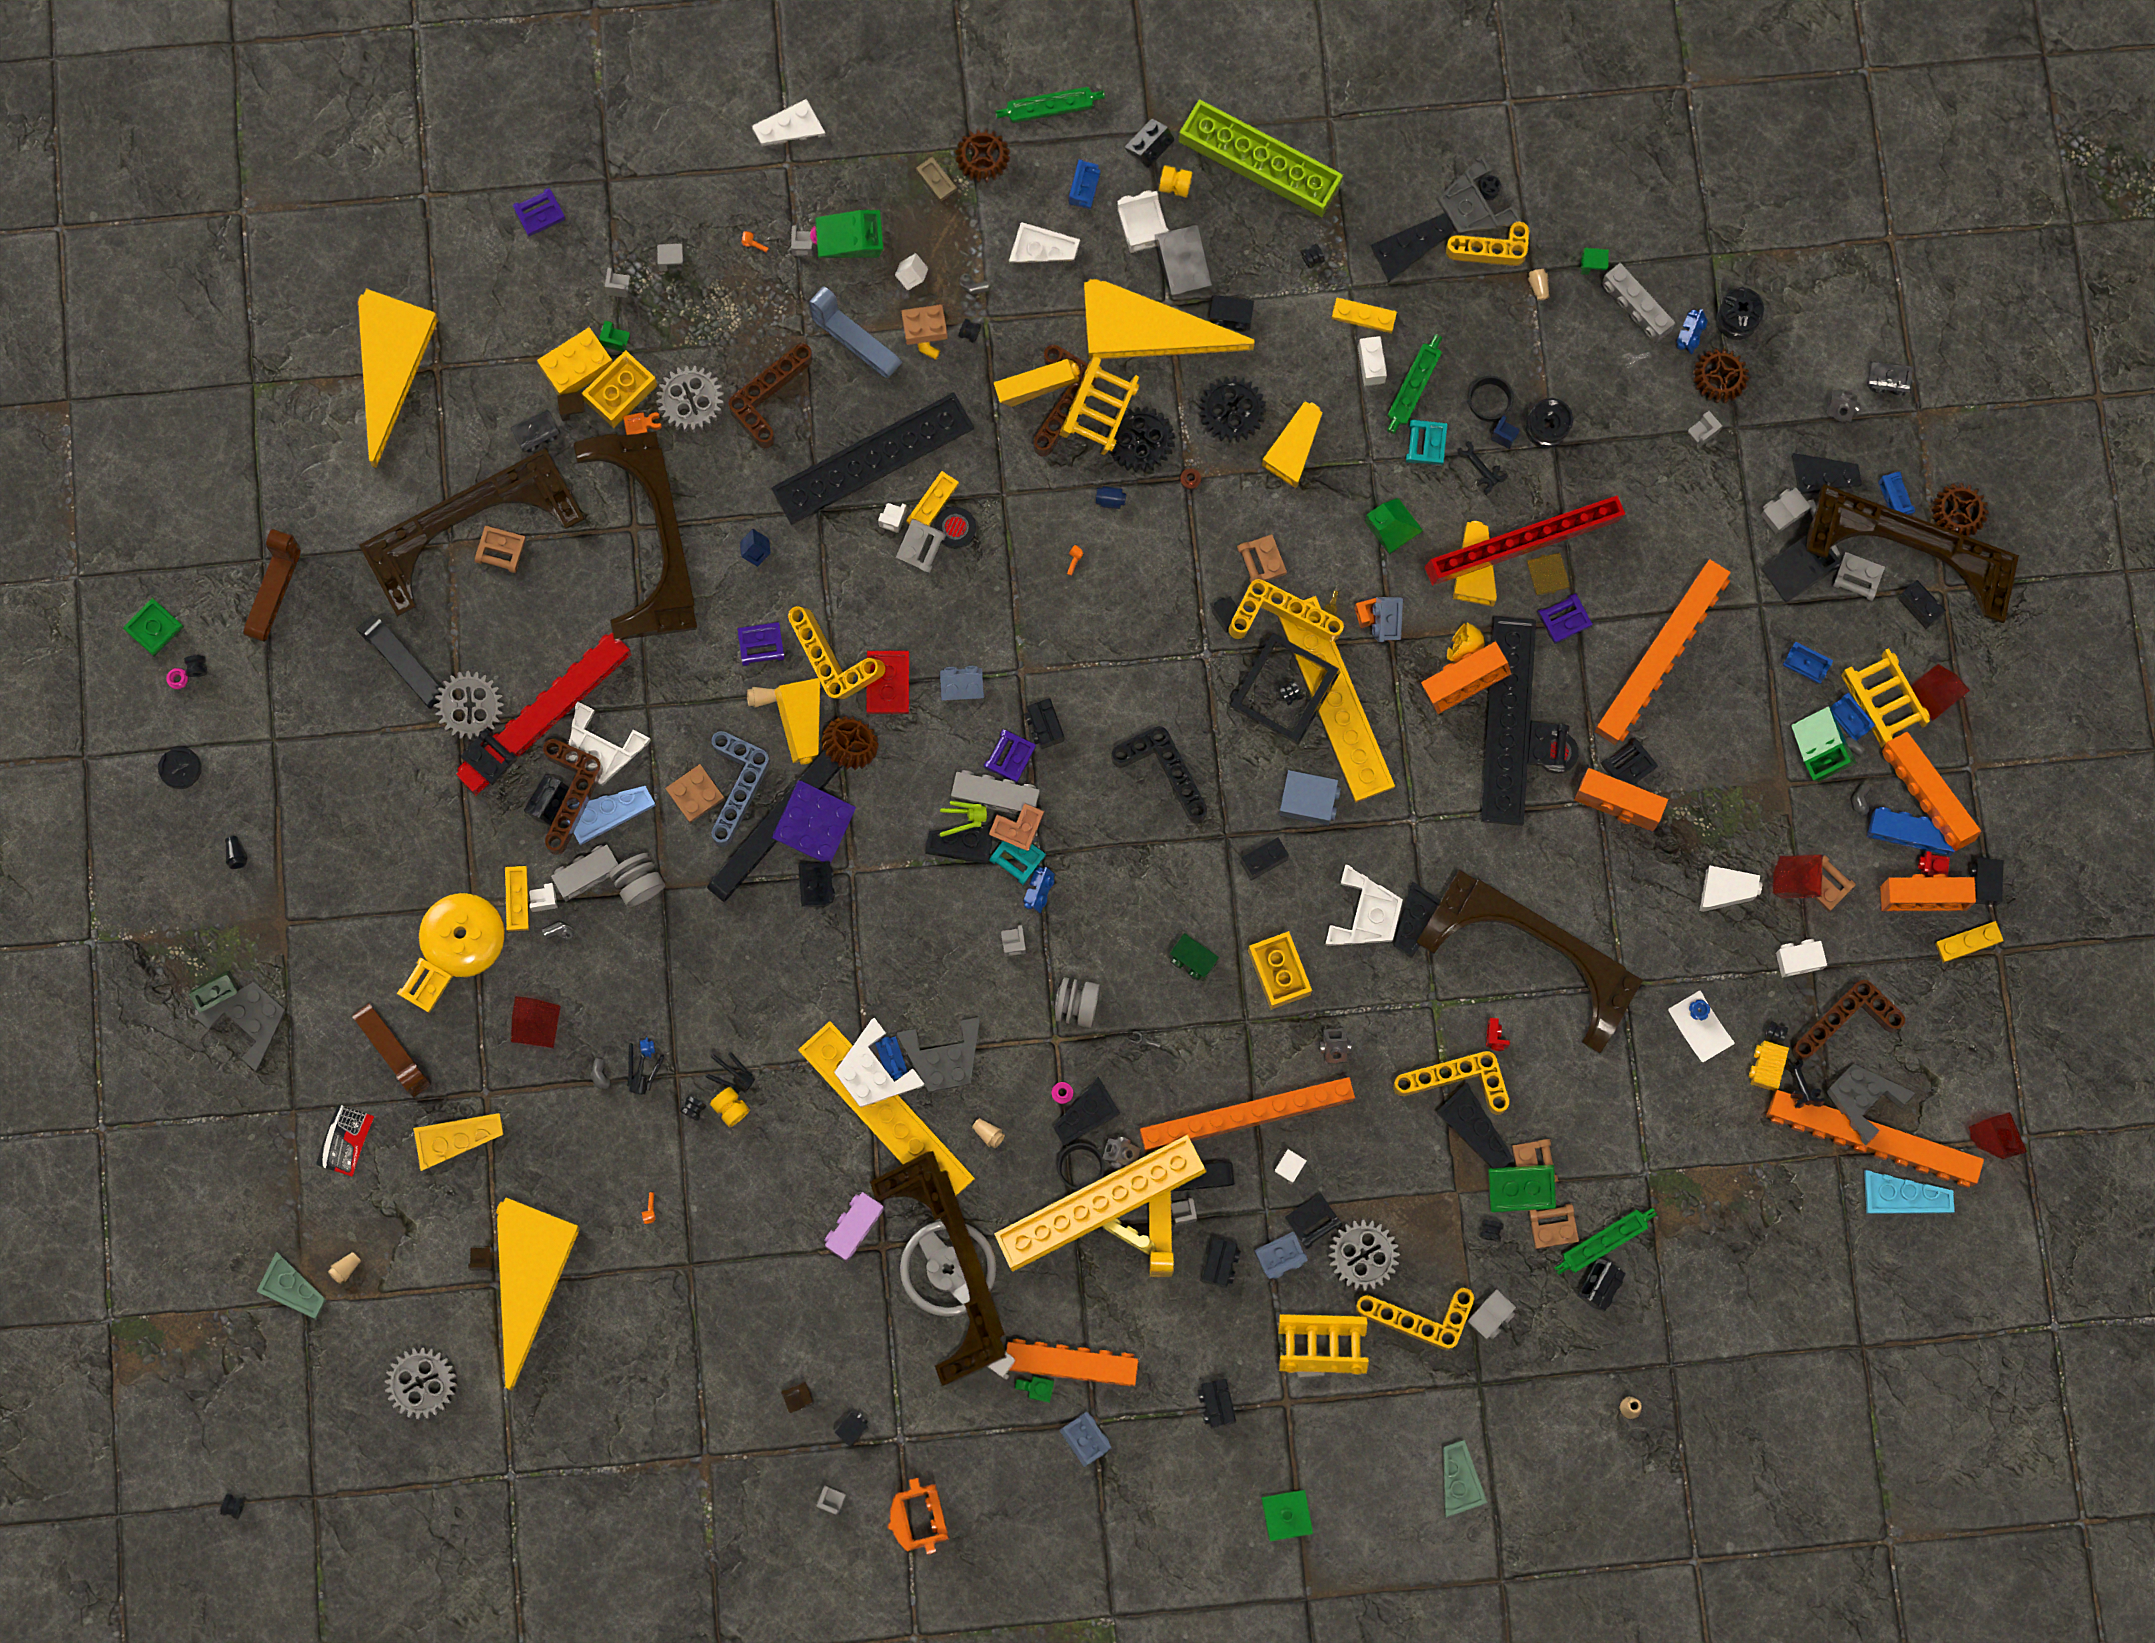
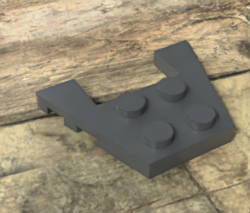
[1438,155,1522,235]
[194,982,286,1072]
[897,1017,980,1093]
[1827,1064,1915,1146]

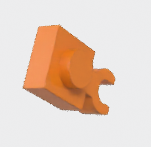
[623,412,662,435]

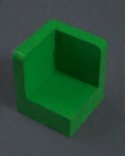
[1581,248,1609,275]
[599,321,630,352]

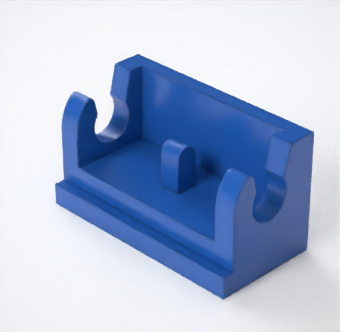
[1069,159,1100,209]
[1878,471,1915,515]
[1782,642,1833,684]
[1831,693,1875,741]

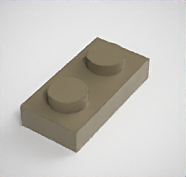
[916,157,957,202]

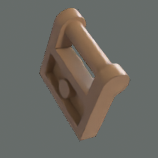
[475,526,526,573]
[1237,534,1287,583]
[1798,855,1856,912]
[1512,1139,1559,1183]
[1529,1203,1579,1249]

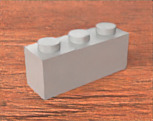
[551,845,619,902]

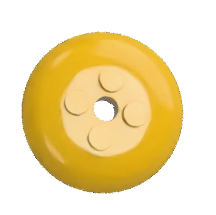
[419,893,505,978]

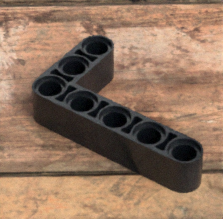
[356,615,442,710]
[1112,726,1207,824]

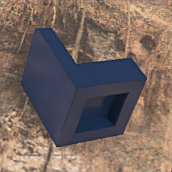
[1491,415,1520,449]
[740,529,771,567]

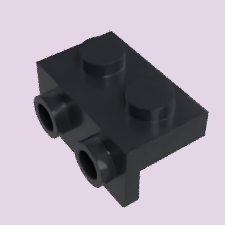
[1125,119,1175,168]
[1867,361,1913,396]
[510,409,560,453]
[798,861,835,907]

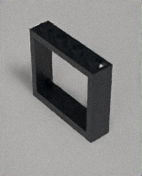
[1231,633,1341,745]

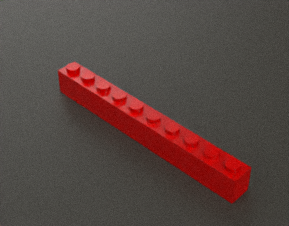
[1424,495,1625,586]
[456,633,632,796]

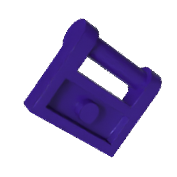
[512,188,566,237]
[1537,593,1593,644]
[737,622,785,666]
[983,730,1036,783]

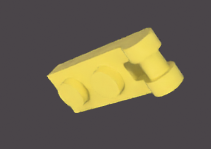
[1102,1219,1156,1255]

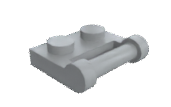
[896,519,947,573]
[1833,552,1885,601]

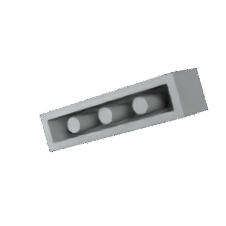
[951,770,1039,815]

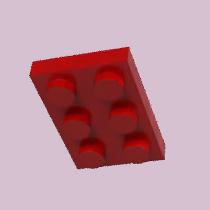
[867,651,909,714]

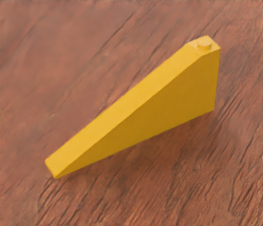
[1084,279,1254,360]
[358,289,438,468]
[496,1198,580,1391]

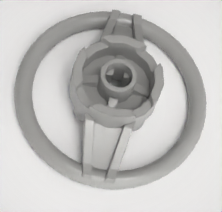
[900,1221,996,1316]

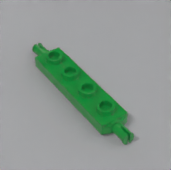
[995,87,1105,123]
[1387,334,1442,434]
[1554,1208,1657,1275]

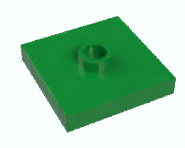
[123,598,183,657]
[1261,1490,1313,1542]

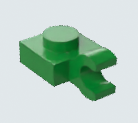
[1015,1377,1054,1403]

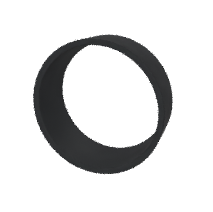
[1469,376,1514,422]
[1057,1143,1105,1190]

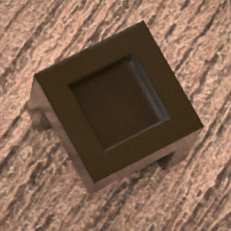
[557,392,585,421]
[468,1246,493,1271]
[781,1382,814,1413]

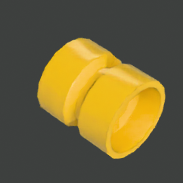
[1159,165,1193,198]
[710,1087,750,1128]

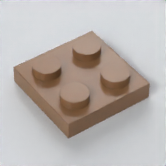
[901,305,948,345]
[665,764,725,823]

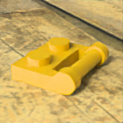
[397,958,452,1013]

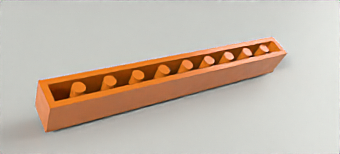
[1594,559,1731,745]
[1140,1077,1355,1153]
[1766,1090,1984,1188]

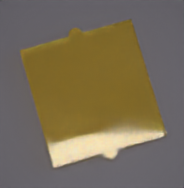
[1527,553,1570,596]

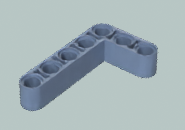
[809,286,902,379]
[711,731,770,847]

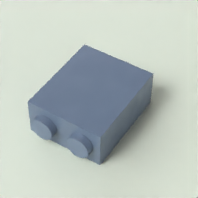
[1279,770,1341,825]

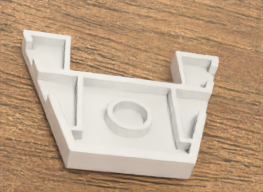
[568,701,650,786]
[1325,865,1403,946]
[834,1018,925,1108]

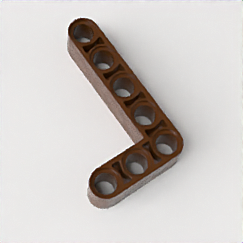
[729,343,813,449]
[1034,345,1097,456]
[243,529,301,642]
[543,739,603,855]
[1792,980,1905,1061]
[352,1003,431,1098]

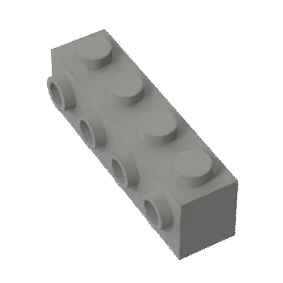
[1602,263,1675,343]

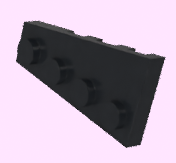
[1371,213,1454,282]
[1436,1082,1513,1169]

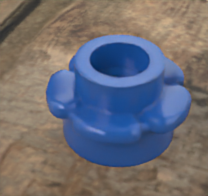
[1689,1000,1710,1021]
[639,1037,655,1058]

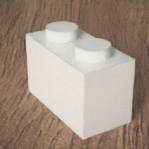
[1358,336,1387,386]
[1776,939,1827,978]

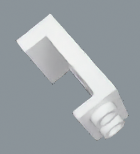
[1117,191,1169,253]

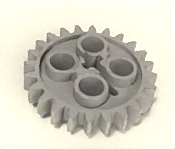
[656,366,724,432]
[434,671,503,740]
[1328,1220,1400,1291]
[385,1347,457,1420]

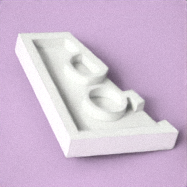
[752,100,825,146]
[1009,222,1080,263]

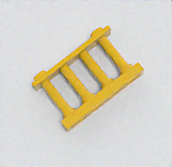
[1059,356,1139,455]
[1841,648,1930,748]
[1278,1315,1368,1374]

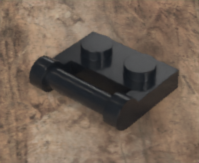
[1528,722,1569,768]
[460,729,518,785]
[1601,738,1658,786]
[1285,1193,1343,1250]

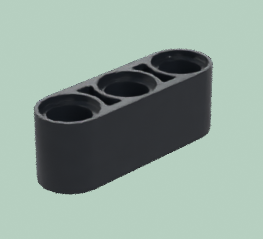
[1172,1163,1235,1191]

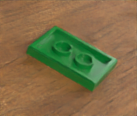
[1488,1165,1556,1212]

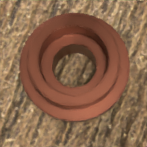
[1180,468,1201,489]

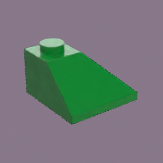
[1365,498,1423,555]

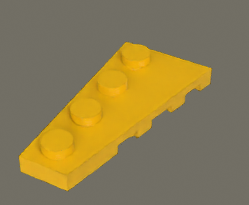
[414,1113,504,1171]

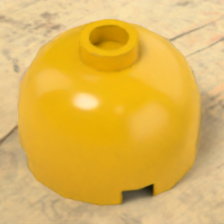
[1446,622,1485,663]

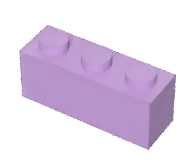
[824,1192,884,1262]

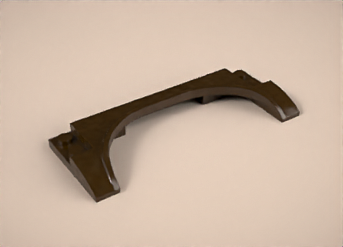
[573,432,697,641]
[359,448,584,617]
[1806,484,2019,624]
[1416,870,1643,1053]
[870,1151,1007,1386]

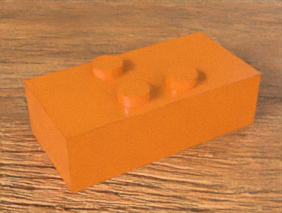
[1421,641,1512,714]
[1574,768,1668,832]
[1880,874,1976,911]

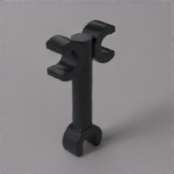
[1458,441,1508,495]
[1785,1058,1825,1108]

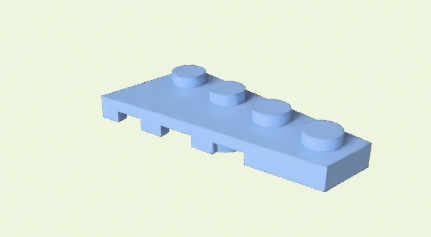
[567,786,656,845]

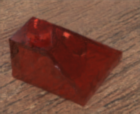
[1910,664,1970,721]
[1773,855,1823,898]
[511,996,561,1048]
[1969,1112,2027,1160]

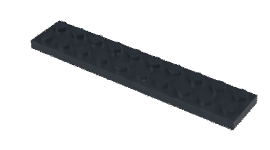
[771,392,974,525]
[1481,617,1536,826]

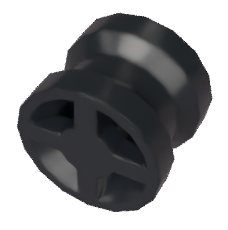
[1479,175,1501,200]
[1301,244,1325,269]
[958,318,982,343]
[184,655,207,677]
[1279,680,1303,706]
[1764,1021,1788,1046]
[680,1096,706,1121]
[1479,1220,1504,1242]
[220,1493,245,1520]

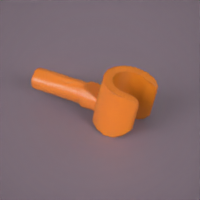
[741,231,769,253]
[1067,545,1083,576]
[642,1192,655,1224]

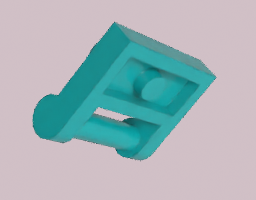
[1406,420,1447,465]
[989,841,1046,886]

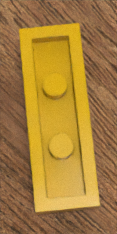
[1332,298,1397,333]
[906,471,959,526]
[505,866,529,931]
[1935,921,2004,963]

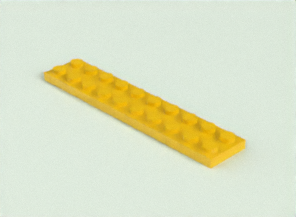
[1278,596,1395,803]
[798,1021,975,1196]
[994,1135,1206,1272]

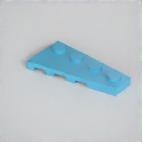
[1864,1170,1954,1214]

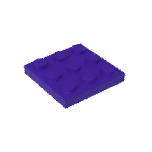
[772,780,856,864]

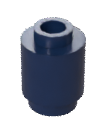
[1096,486,1126,509]

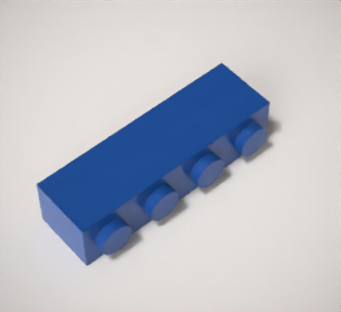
[1867,807,1955,856]

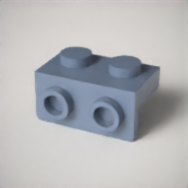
[1372,597,1403,642]
[940,666,984,700]
[1254,1232,1308,1279]
[1060,1412,1111,1467]

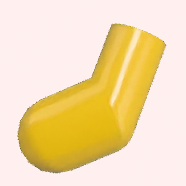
[917,342,940,360]

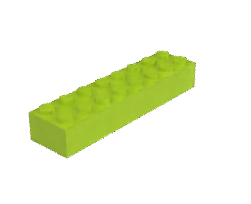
[1179,99,1343,217]

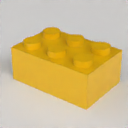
[537,327,613,395]
[582,350,658,428]
[1248,931,1312,1010]

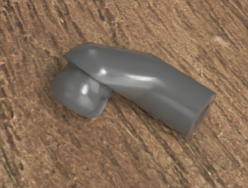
[960,274,989,294]
[1845,737,1865,756]
[1851,783,1870,815]
[542,922,574,940]
[590,1058,610,1090]

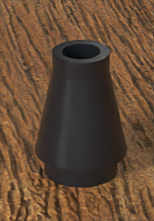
[225,836,247,869]

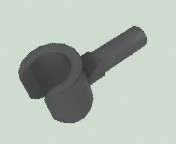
[1130,1031,1161,1048]

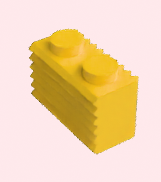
[1749,1041,1789,1091]

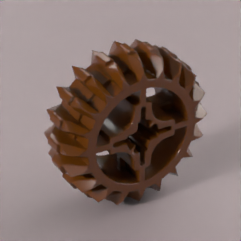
[955,128,1010,183]
[1693,348,1749,404]
[1931,483,1989,537]
[821,716,879,770]

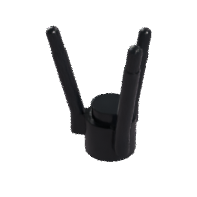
[627,1043,664,1095]
[705,1052,755,1093]

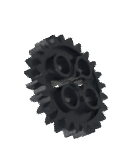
[1199,376,1266,443]
[1108,407,1175,473]

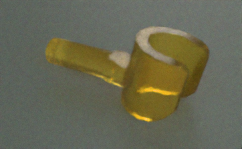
[1325,591,1338,617]

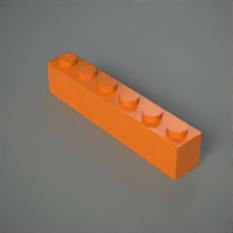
[1882,732,1981,851]
[1007,1339,1138,1387]

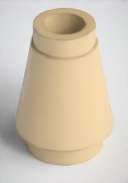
[1528,269,1549,301]
[747,687,777,708]
[972,1118,1005,1148]
[328,1252,361,1284]
[1620,1397,1642,1419]

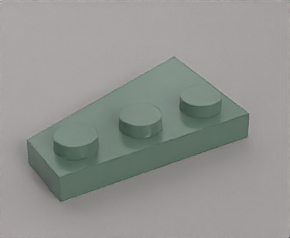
[257,1252,326,1320]
[1443,1440,1487,1518]

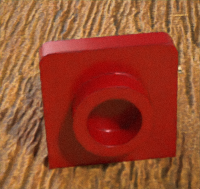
[1918,851,1950,877]
[1486,1018,1510,1051]

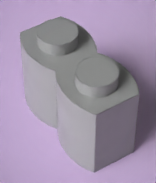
[1761,488,1811,534]
[1466,1290,1516,1340]

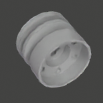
[609,853,665,907]
[1054,977,1100,1028]

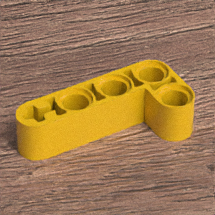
[1446,222,1529,266]

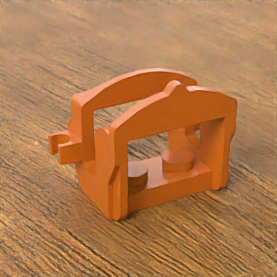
[888,1478,949,1555]

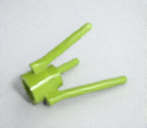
[939,801,987,837]

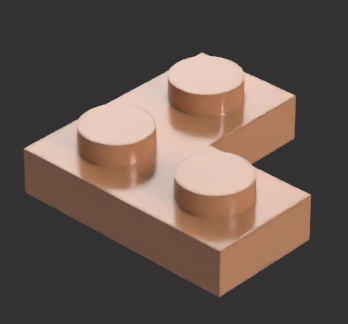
[989,803,1045,851]

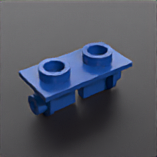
[1676,309,1707,355]
[1023,867,1055,913]
[875,1036,908,1082]

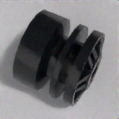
[1715,287,1765,340]
[1525,398,1574,449]

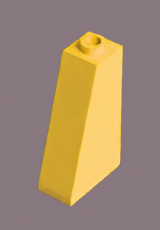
[994,359,1080,407]
[1262,401,1322,488]
[1453,521,1497,607]
[774,678,820,765]

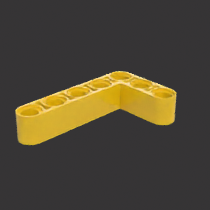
[1229,579,1344,641]
[788,606,885,700]
[1393,1051,1509,1115]
[1149,1191,1173,1277]
[1356,1288,1474,1350]

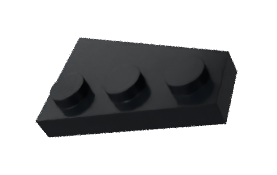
[1792,453,1862,494]
[925,823,993,864]
[1394,881,1441,958]
[1053,1076,1120,1146]

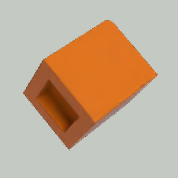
[1354,598,1376,628]

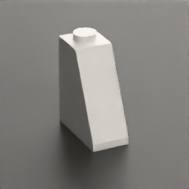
[1699,866,1762,912]

